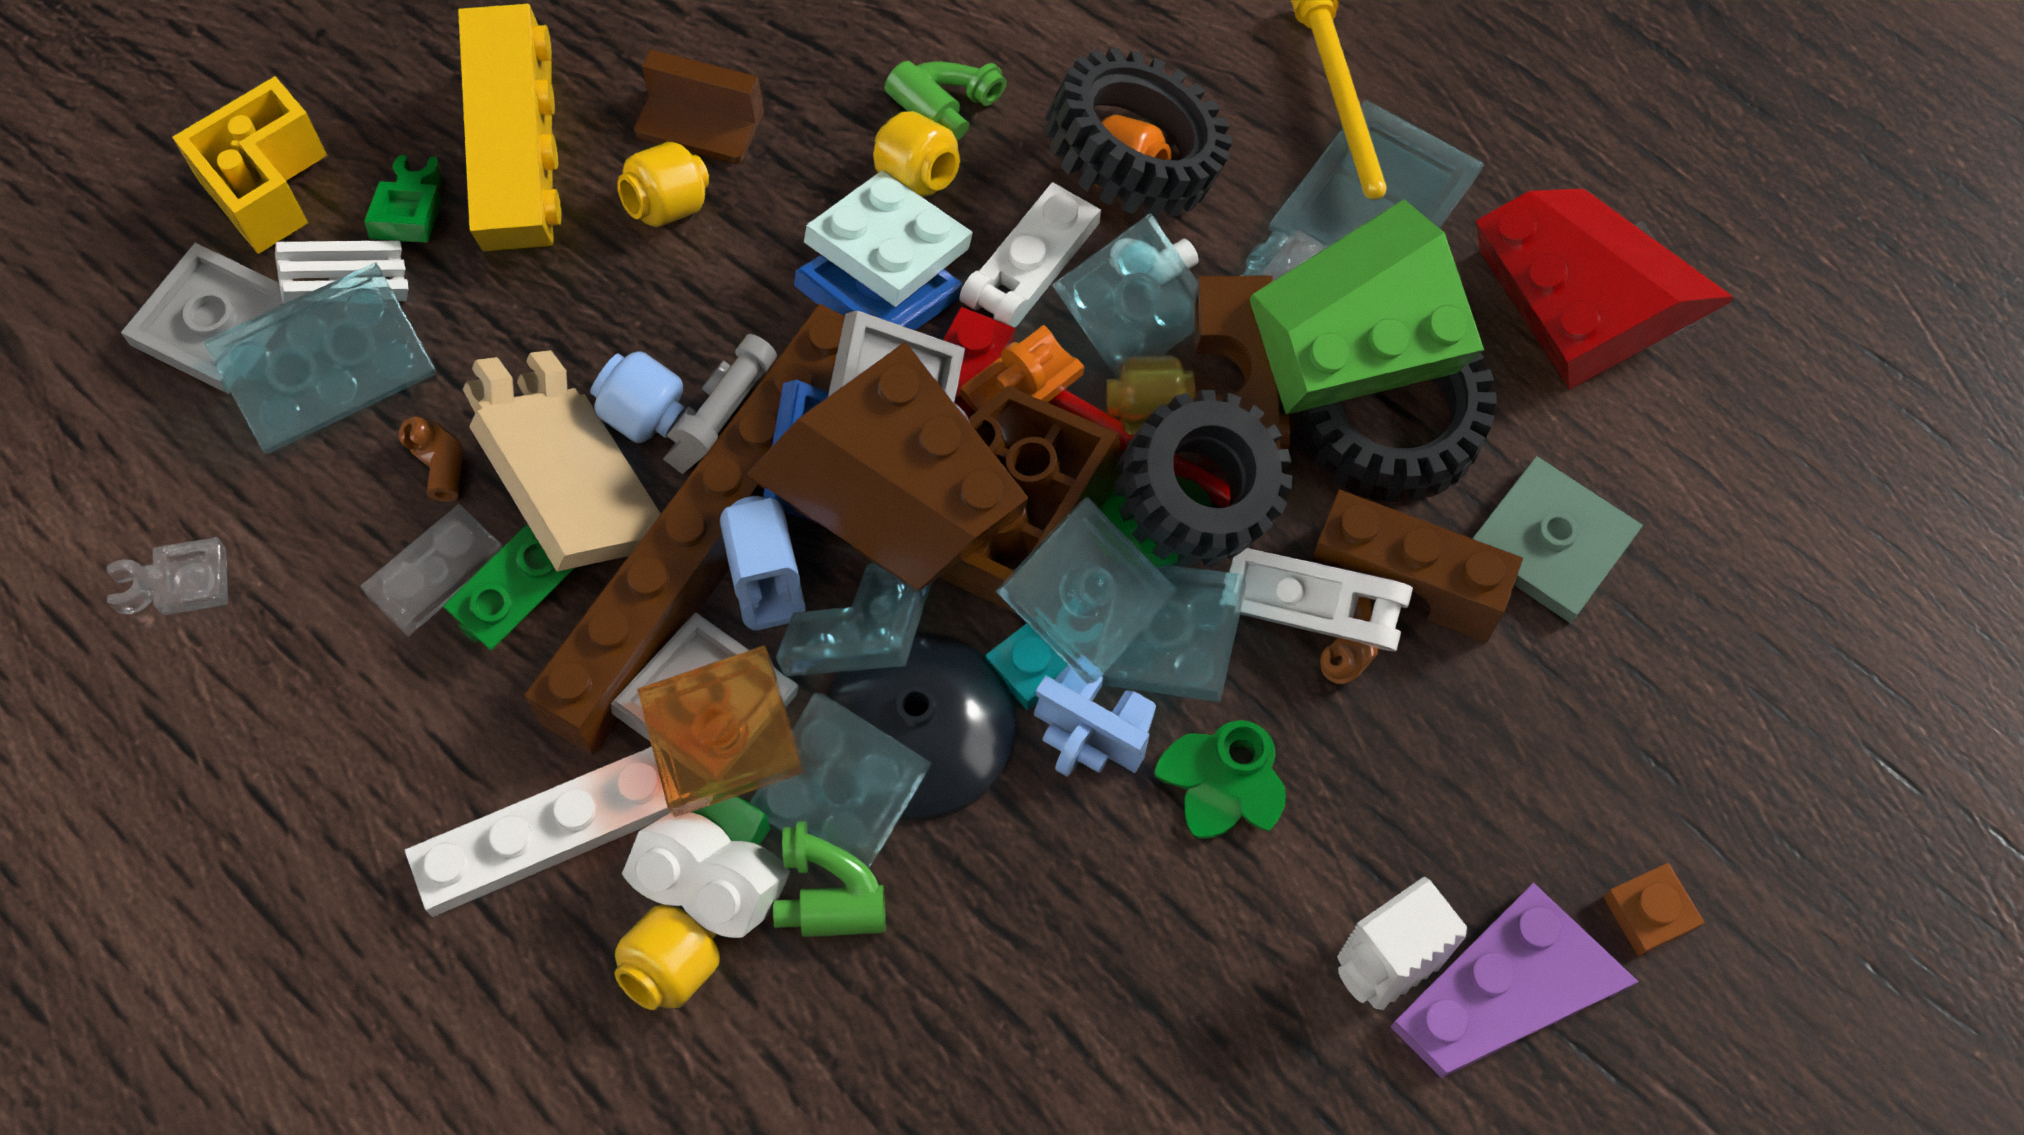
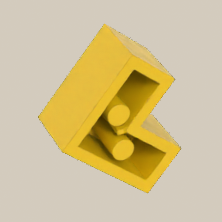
[172,76,327,254]

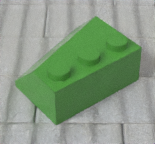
[1249,199,1484,415]

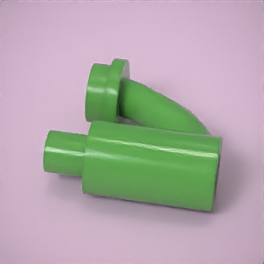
[884,61,1006,140]
[773,821,885,937]

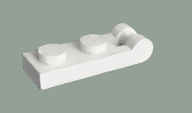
[959,182,1101,327]
[1220,548,1413,652]

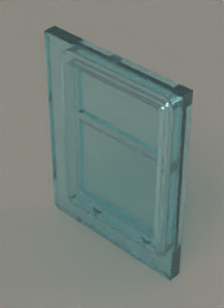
[1269,99,1484,255]

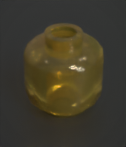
[1106,355,1195,436]

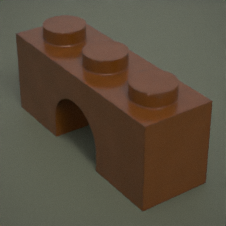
[1193,275,1290,471]
[1311,489,1523,643]

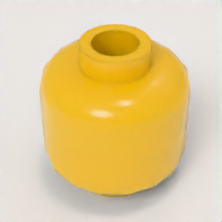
[873,111,960,197]
[617,142,709,227]
[614,905,719,1010]

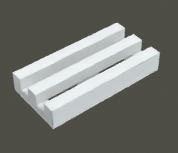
[275,241,409,304]

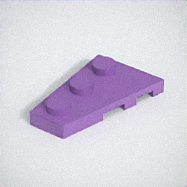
[1391,883,1638,1078]

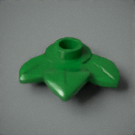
[1154,720,1286,839]

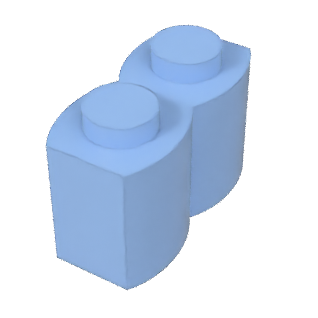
[720,496,806,631]

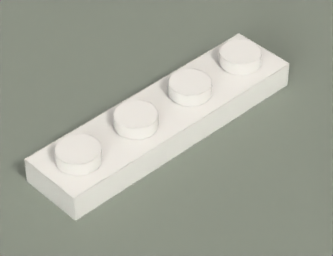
[405,745,686,917]

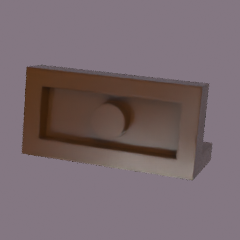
[634,49,764,164]

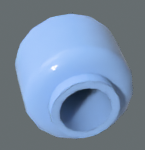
[590,351,687,443]

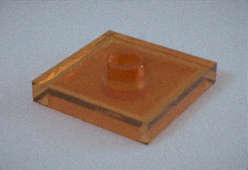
[637,645,804,817]

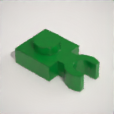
[364,155,442,243]

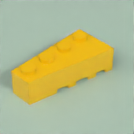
[458,4,561,252]

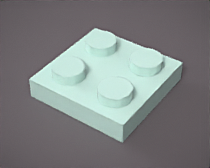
[804,170,973,307]

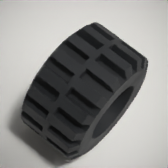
[1115,390,1292,567]

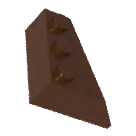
[746,342,1029,592]
[939,386,1123,620]

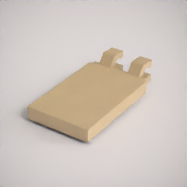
[463,350,661,571]

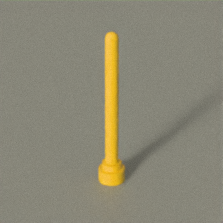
[1291,0,1387,200]

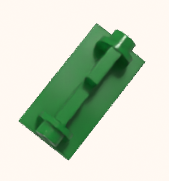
[443,524,576,651]

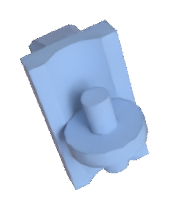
[1034,659,1156,777]

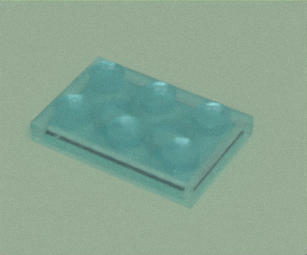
[203,262,436,455]

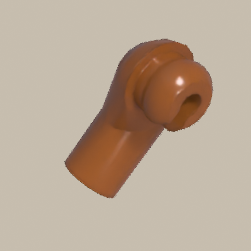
[399,416,464,502]

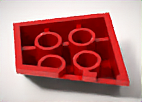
[1476,189,1733,390]

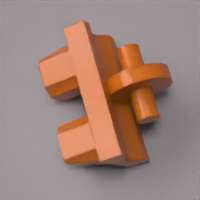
[960,325,1085,412]

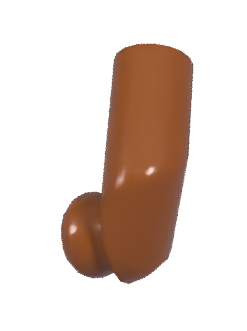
[1320,596,1378,684]

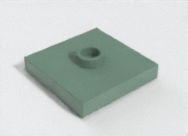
[1473,456,1643,623]

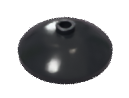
[820,632,1016,821]

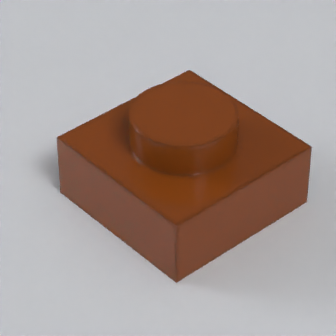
[1603,862,1705,957]

